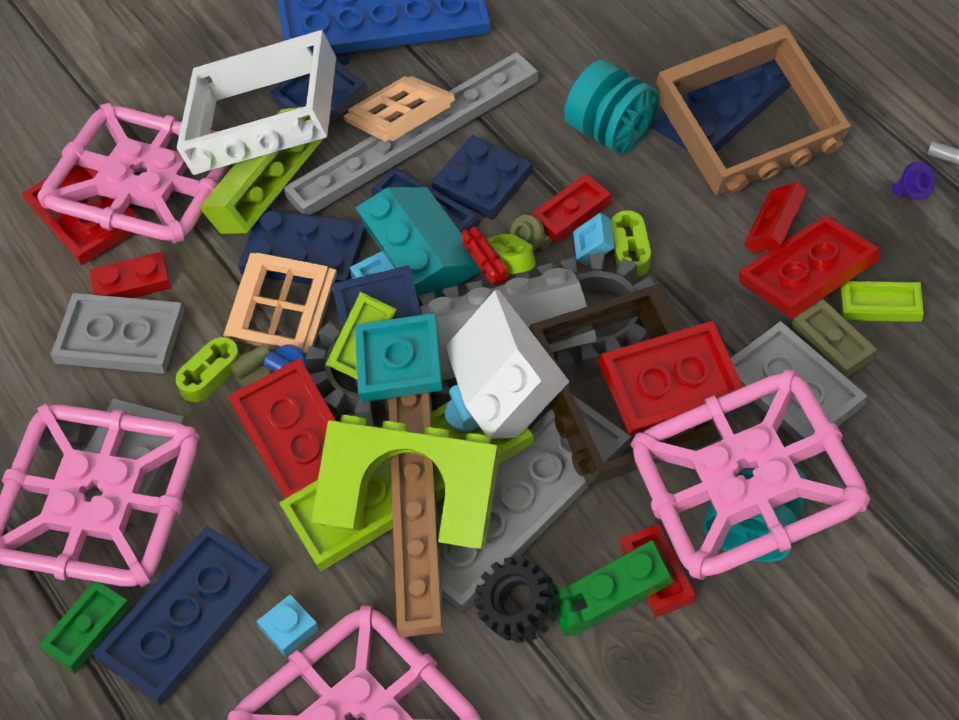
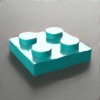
[355,313,443,402]

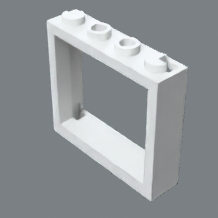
[177,30,336,175]

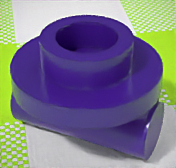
[892,162,935,200]

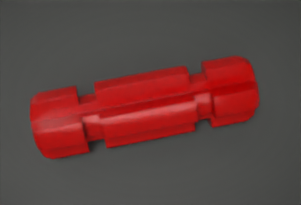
[461,227,509,285]

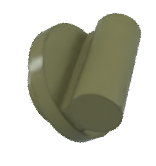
[510,215,552,251]
[230,344,273,386]

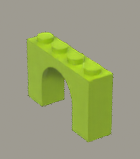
[311,415,501,550]

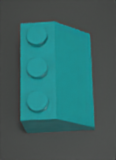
[355,187,481,306]

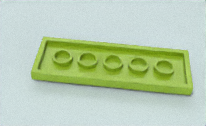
[279,402,535,572]

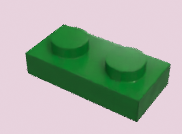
[38,582,131,674]

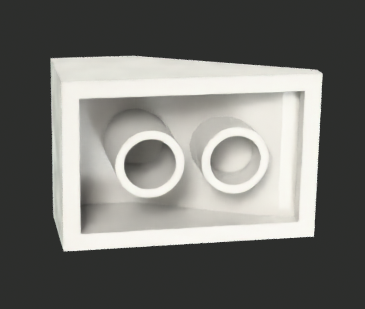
[445,290,569,438]

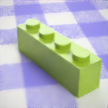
[199,107,324,234]

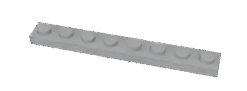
[284,52,538,215]

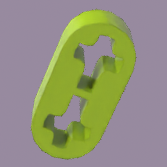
[611,211,651,278]
[487,234,536,274]
[175,337,240,402]

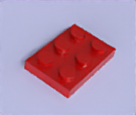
[22,165,140,266]
[738,215,880,319]
[598,321,743,435]
[228,358,336,499]

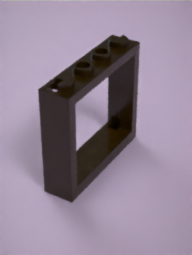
[529,284,730,487]

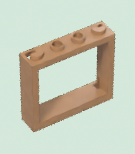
[655,24,851,196]

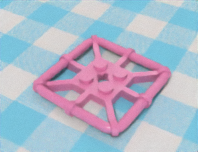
[37,103,231,244]
[631,369,870,580]
[0,403,200,588]
[227,605,481,720]

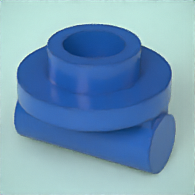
[264,344,308,371]

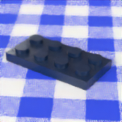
[651,38,791,152]
[92,526,273,707]

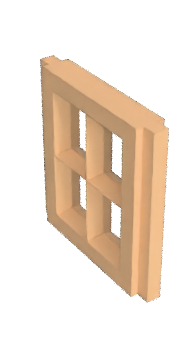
[343,76,455,142]
[223,253,337,354]

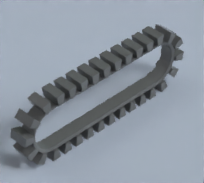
[305,254,655,427]

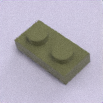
[792,299,877,378]

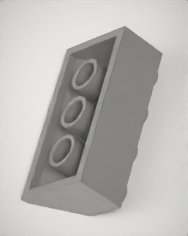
[420,268,597,381]

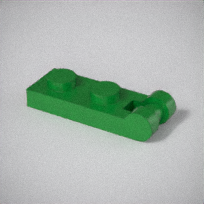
[552,540,675,637]

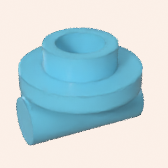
[445,385,480,432]

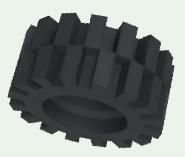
[474,557,560,643]

